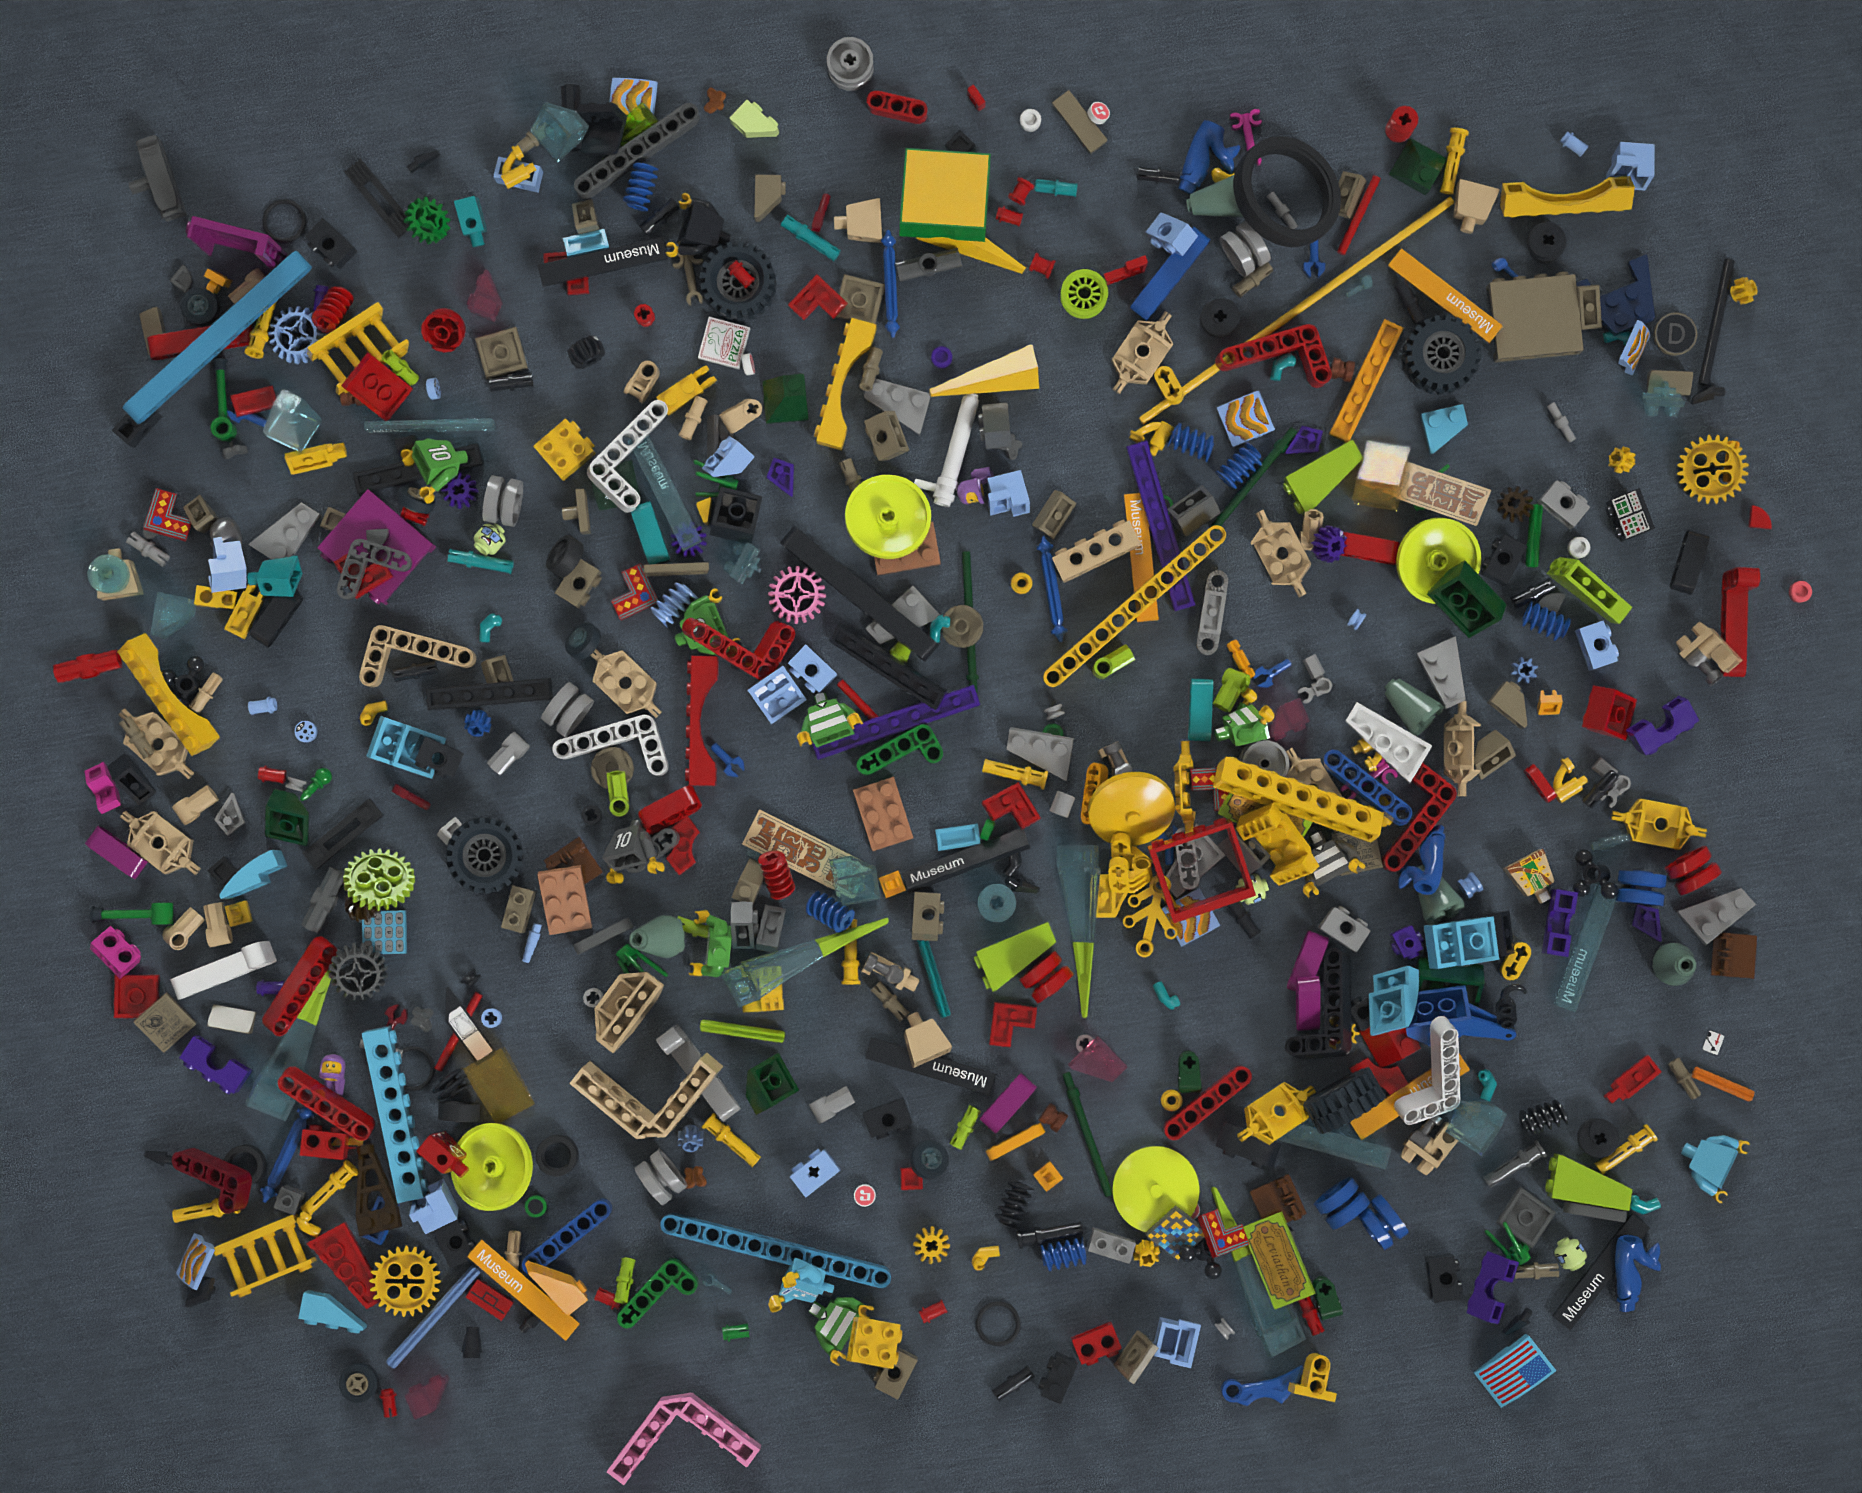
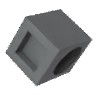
[274,1185,307,1215]

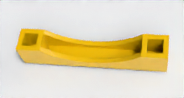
[1500,176,1635,218]
[814,318,877,451]
[117,633,220,756]

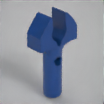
[1303,240,1325,278]
[227,402,268,427]
[1253,659,1291,688]
[710,743,745,777]
[1158,825,1178,866]

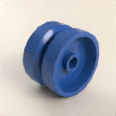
[1615,870,1667,906]
[1313,1176,1370,1230]
[1358,1194,1409,1251]

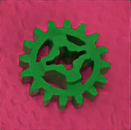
[404,197,451,244]

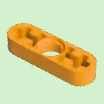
[1081,763,1108,825]
[985,1122,1046,1161]

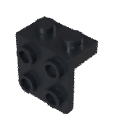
[577,102,627,155]

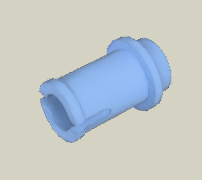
[1560,131,1588,157]
[248,696,277,715]

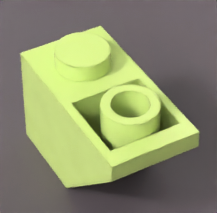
[730,100,779,138]

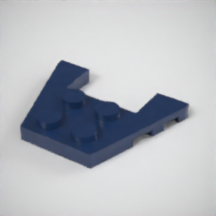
[1576,255,1655,336]

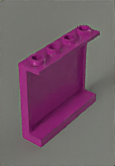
[186,216,288,270]
[317,489,436,605]

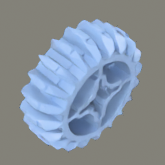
[268,306,326,364]

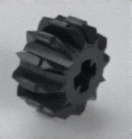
[567,336,605,369]

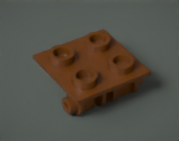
[543,837,603,884]
[1711,933,1757,979]
[1249,1174,1307,1222]

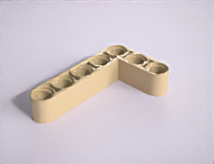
[359,625,476,687]

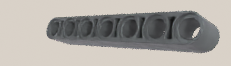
[574,103,700,199]

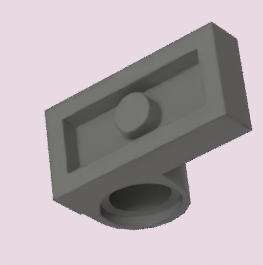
[756,905,786,954]

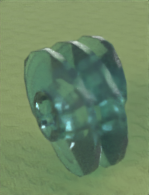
[87,554,130,594]
[977,884,1016,922]

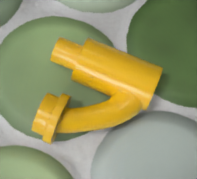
[501,145,536,189]
[1129,421,1174,457]
[1351,738,1383,772]
[1553,757,1588,803]

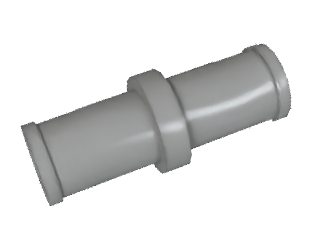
[126,532,170,567]

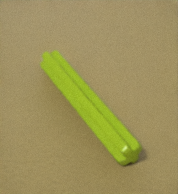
[700,1019,785,1043]

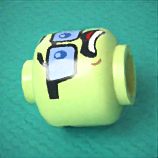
[474,523,506,556]
[1235,874,1269,905]
[1554,1237,1587,1271]

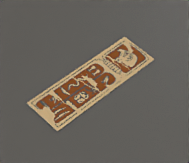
[1363,452,1491,526]
[742,809,871,900]

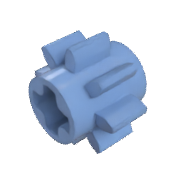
[1510,657,1538,684]
[678,1125,703,1152]

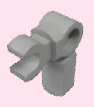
[1297,654,1332,704]
[1592,757,1631,808]

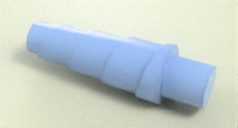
[522,923,542,963]

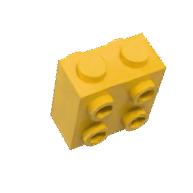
[533,418,596,481]
[846,1317,902,1369]

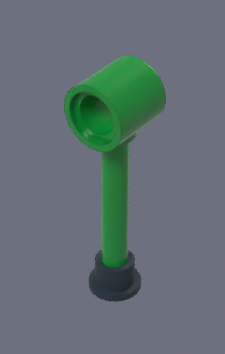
[211,358,237,442]
[89,903,173,925]

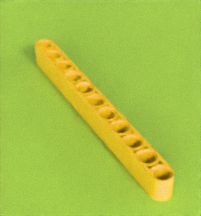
[1043,525,1226,687]

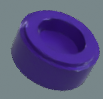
[931,346,952,369]

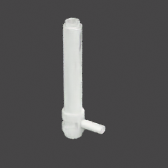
[914,394,979,507]

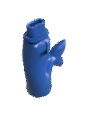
[1178,120,1240,194]
[1398,825,1446,895]
[1615,1235,1661,1312]

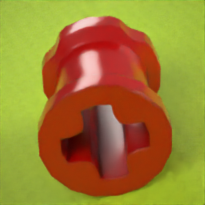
[1008,177,1035,206]
[1029,253,1056,279]
[634,304,655,327]

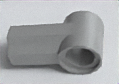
[487,731,530,776]
[1049,791,1075,818]
[809,1086,855,1124]

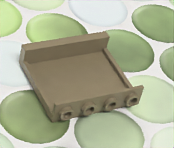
[1486,272,1583,363]

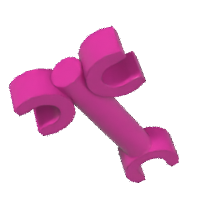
[1230,109,1262,165]
[1340,758,1398,799]

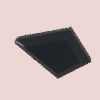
[185,1277,216,1307]

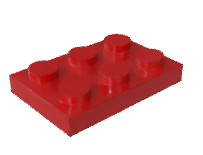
[341,352,413,422]

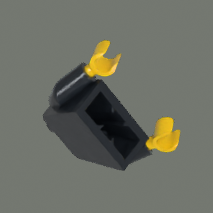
[665,193,731,258]

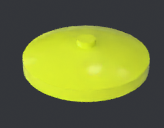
[845,475,931,559]
[1396,517,1481,604]
[451,1123,533,1211]
[1112,1146,1200,1232]

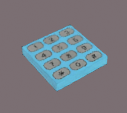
[362,910,407,954]

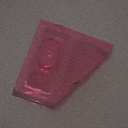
[1068,1036,1127,1082]

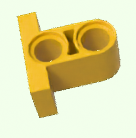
[1288,1353,1337,1402]

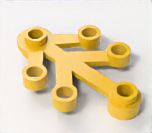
[1123,875,1181,957]

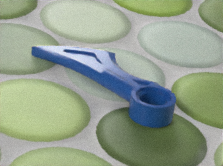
[1221,1365,1304,1406]

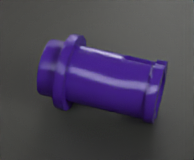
[313,285,329,311]
[257,979,285,996]

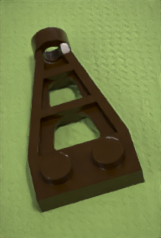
[356,1144,402,1236]

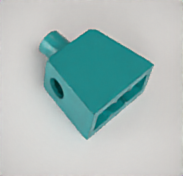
[454,196,487,248]
[247,556,303,597]

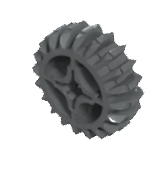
[329,942,388,1000]

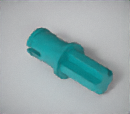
[1034,179,1077,197]

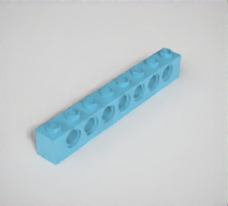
[362,1026,429,1203]

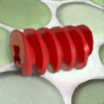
[1385,106,1419,143]
[312,286,354,334]
[758,850,795,900]

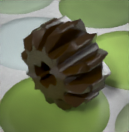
[1497,486,1534,523]
[344,896,381,923]

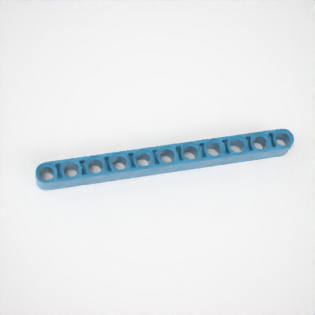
[122,251,312,424]
[660,1213,891,1288]

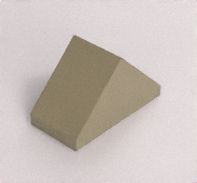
[572,199,600,234]
[183,495,219,534]

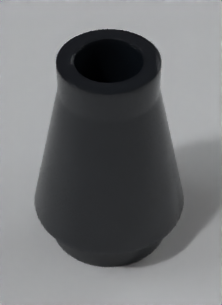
[461,1327,483,1358]

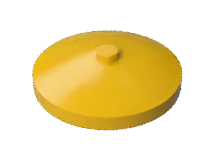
[1088,772,1175,846]

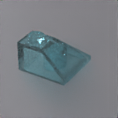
[530,102,589,162]
[262,389,322,452]
[150,592,196,639]
[829,856,880,906]
[1445,1101,1507,1156]

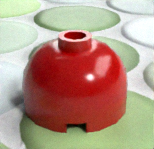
[421,308,466,353]

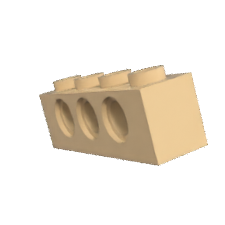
[1052,520,1141,583]

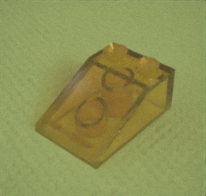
[1352,441,1410,511]
[463,1047,535,1123]

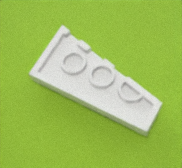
[1346,702,1432,783]

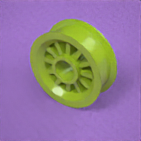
[1060,269,1108,319]

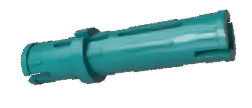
[781,215,841,262]
[447,548,514,574]

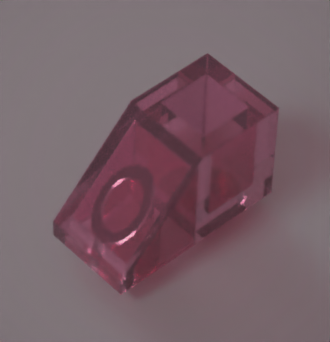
[467,270,503,322]
[1268,698,1310,741]
[405,1374,450,1420]

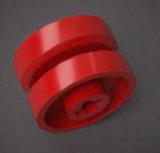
[1664,846,1722,895]
[1019,951,1074,1004]

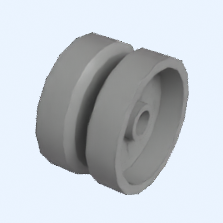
[827,37,874,91]
[1219,221,1271,277]
[482,475,523,527]
[541,682,594,738]
[1239,739,1289,787]
[634,1149,688,1205]

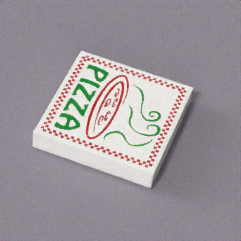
[698,317,750,370]

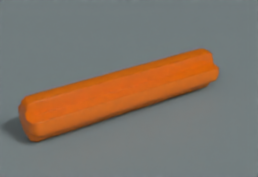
[1692,1067,1755,1101]

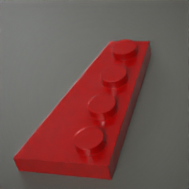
[306,1222,381,1309]

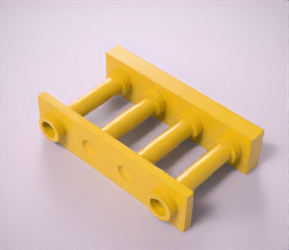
[307,302,409,395]
[214,1214,317,1298]

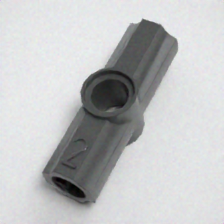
[895,248,962,282]
[301,867,345,933]

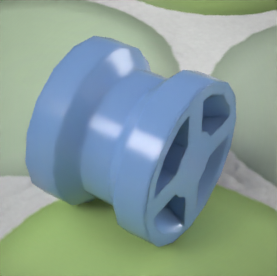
[1457,872,1483,899]

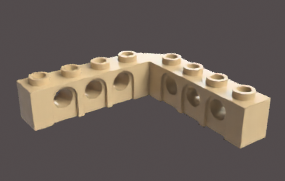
[569,1053,723,1139]

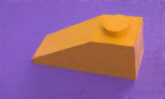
[525,1261,588,1316]

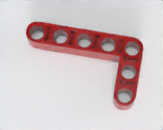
[1215,324,1332,388]
[1720,567,1761,677]
[682,618,795,681]
[1382,763,1457,872]

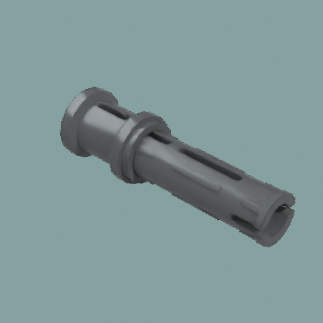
[1483,1140,1547,1189]

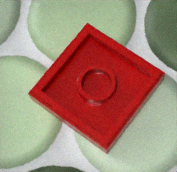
[114,975,160,1018]

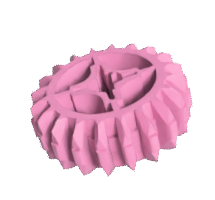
[768,566,826,624]

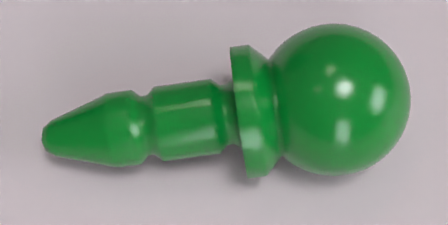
[300,768,332,801]

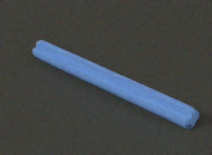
[386,1265,480,1369]

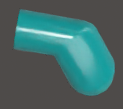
[1603,331,1632,346]
[1270,353,1296,381]
[479,613,502,643]
[930,615,950,642]
[1153,981,1181,1010]
[1478,1069,1497,1102]
[1630,1195,1661,1214]

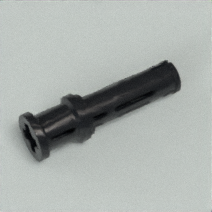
[1016,1221,1083,1249]

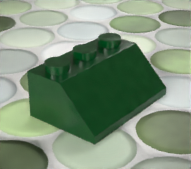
[1427,560,1507,638]
[1416,957,1485,1007]

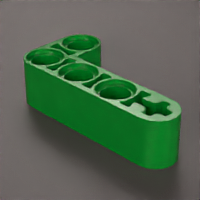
[857,724,943,775]
[617,1258,699,1328]

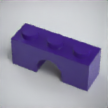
[1626,696,1700,756]
[1541,889,1578,957]
[179,1035,253,1094]
[1466,1251,1519,1324]

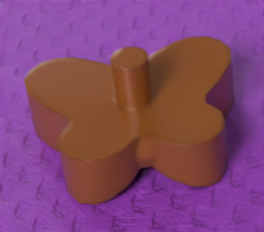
[704,88,726,114]
[684,1166,707,1189]

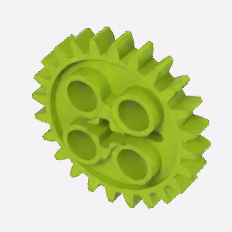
[343,848,415,911]

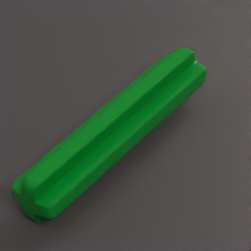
[1526,504,1543,568]

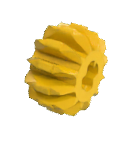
[913,1226,950,1264]

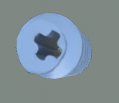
[650,582,698,628]

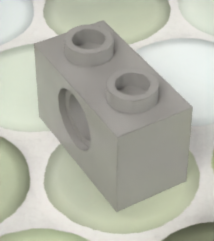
[1537,480,1590,529]
[1318,905,1370,952]
[1087,1227,1136,1264]

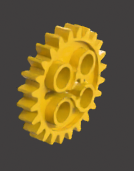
[1677,435,1749,505]
[369,1245,441,1317]

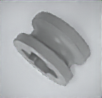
[1043,704,1065,720]
[285,776,307,792]
[583,988,603,1008]
[1076,1034,1095,1054]
[1214,1318,1235,1340]

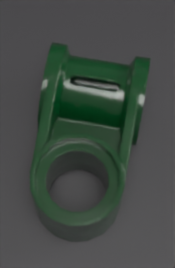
[1178,1051,1201,1093]
[1312,1276,1343,1321]

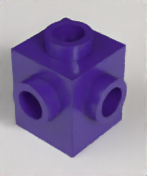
[1389,925,1424,960]

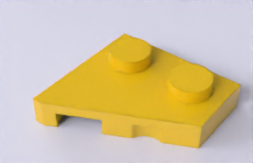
[1093,874,1128,918]

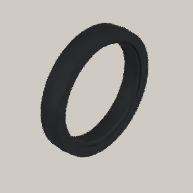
[1233,136,1341,247]

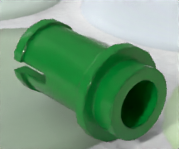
[722,1323,749,1342]

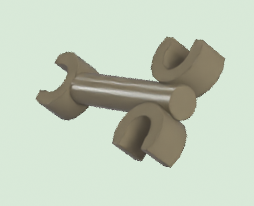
[672,253,703,306]

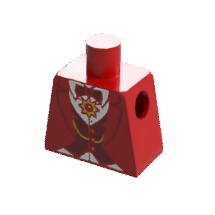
[416,1131,469,1178]

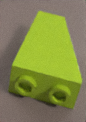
[1283,440,1363,516]
[1547,557,1632,624]
[974,922,1056,992]
[1545,1153,1633,1211]

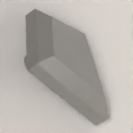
[214,793,245,836]

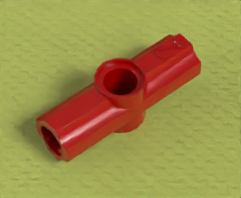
[53,650,122,683]

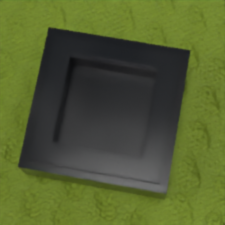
[945,130,975,152]
[207,856,238,887]

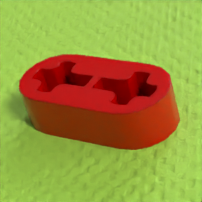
[1524,764,1557,803]

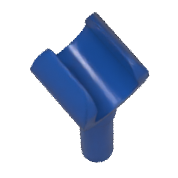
[1491,258,1518,278]

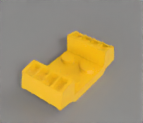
[1236,803,1319,886]

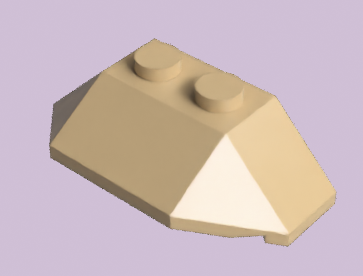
[595,972,664,1053]

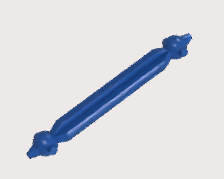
[881,230,900,338]
[1037,536,1068,642]
[260,1107,314,1203]

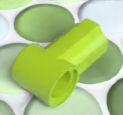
[1092,644,1135,679]
[1213,668,1250,713]
[606,771,629,816]

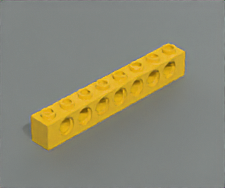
[1213,757,1384,843]

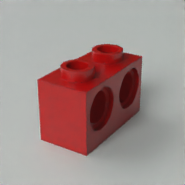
[300,1125,350,1160]
[1071,1321,1122,1366]

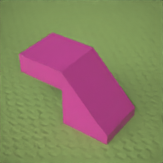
[85,762,121,814]

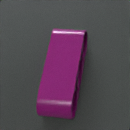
[85,826,148,879]
[1287,930,1329,992]
[1296,976,1321,1031]
[979,1073,1037,1134]

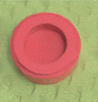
[1789,581,1812,603]

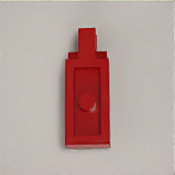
[1604,1055,1662,1104]

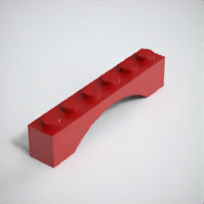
[685,656,719,786]

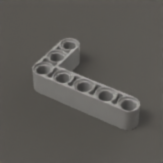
[656,1024,741,1122]

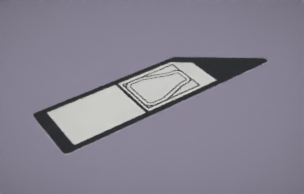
[445,987,497,1065]

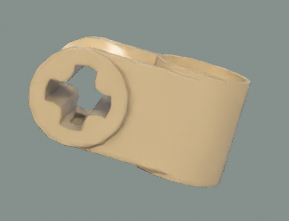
[624,361,660,404]
[719,399,762,434]

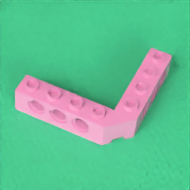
[607,1393,761,1485]

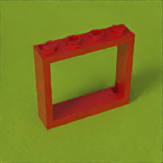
[1147,818,1256,923]

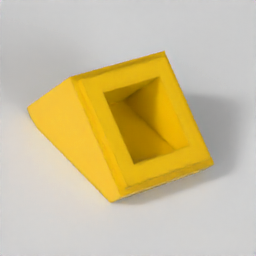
[696,497,713,525]

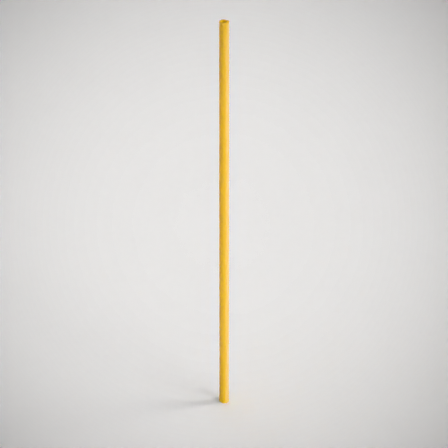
[1139,196,1454,425]

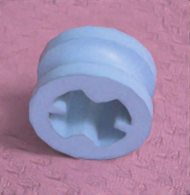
[1347,608,1366,630]
[481,1008,502,1028]

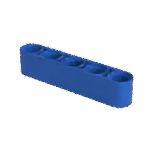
[1130,227,1211,321]
[1323,750,1412,826]
[522,1199,612,1274]

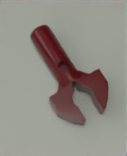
[811,193,831,232]
[392,784,431,811]
[385,1004,408,1030]

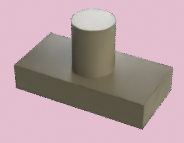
[562,489,591,535]

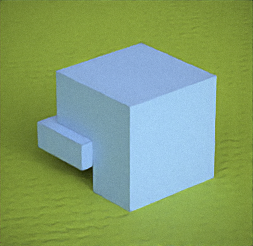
[1606,142,1655,191]
[987,470,1030,517]
[208,537,247,593]
[409,1179,459,1234]
[1154,1317,1201,1368]

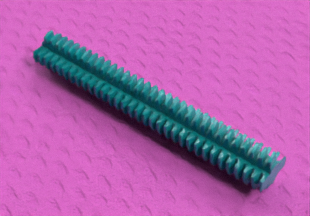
[917,940,951,1018]

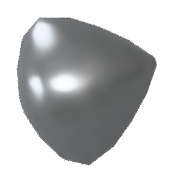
[210,517,242,547]

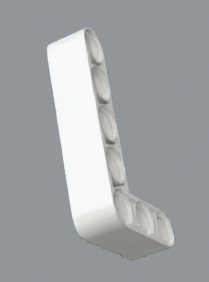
[587,400,668,513]
[552,715,669,776]
[170,941,277,1000]
[1394,1016,1460,1125]

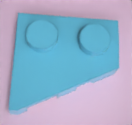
[1420,404,1468,455]

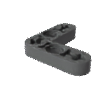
[337,539,413,600]

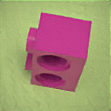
[90,926,141,979]

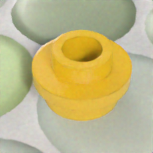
[1011,572,1032,594]
[1161,1089,1183,1111]

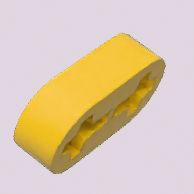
[1154,366,1184,405]
[1499,942,1531,980]

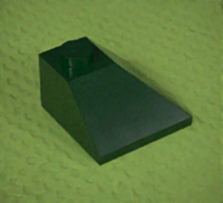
[1389,138,1447,196]
[763,374,809,424]
[265,789,309,846]
[746,1053,799,1115]

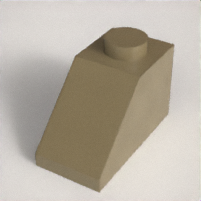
[754,175,786,222]
[1487,681,1527,729]
[1474,729,1516,780]
[731,858,765,904]

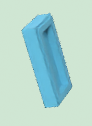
[563,229,609,258]
[935,824,981,851]

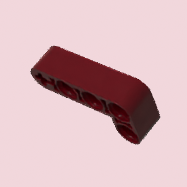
[172,1148,252,1214]

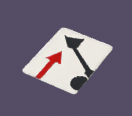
[1703,1031,1724,1055]

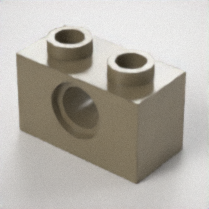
[864,411,910,461]
[555,559,602,609]
[501,886,537,933]
[912,892,944,941]
[873,1347,918,1400]

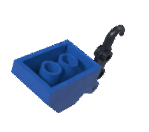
[1406,984,1527,1046]

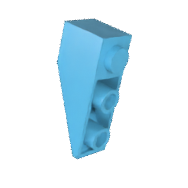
[298,1290,367,1333]

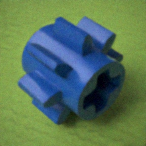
[464,710,491,737]

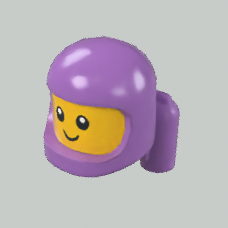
[957,467,994,505]
[319,1054,346,1096]

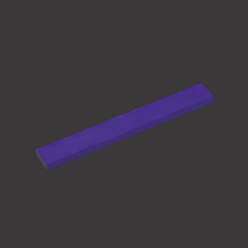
[1126,440,1195,611]
[811,685,981,760]

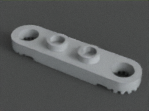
[1196,570,1228,656]

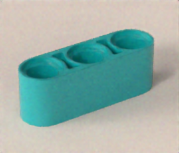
[631,501,670,565]
[1188,678,1213,742]

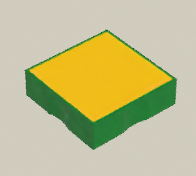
[899,148,991,242]

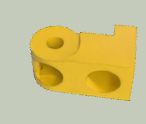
[194,585,237,610]

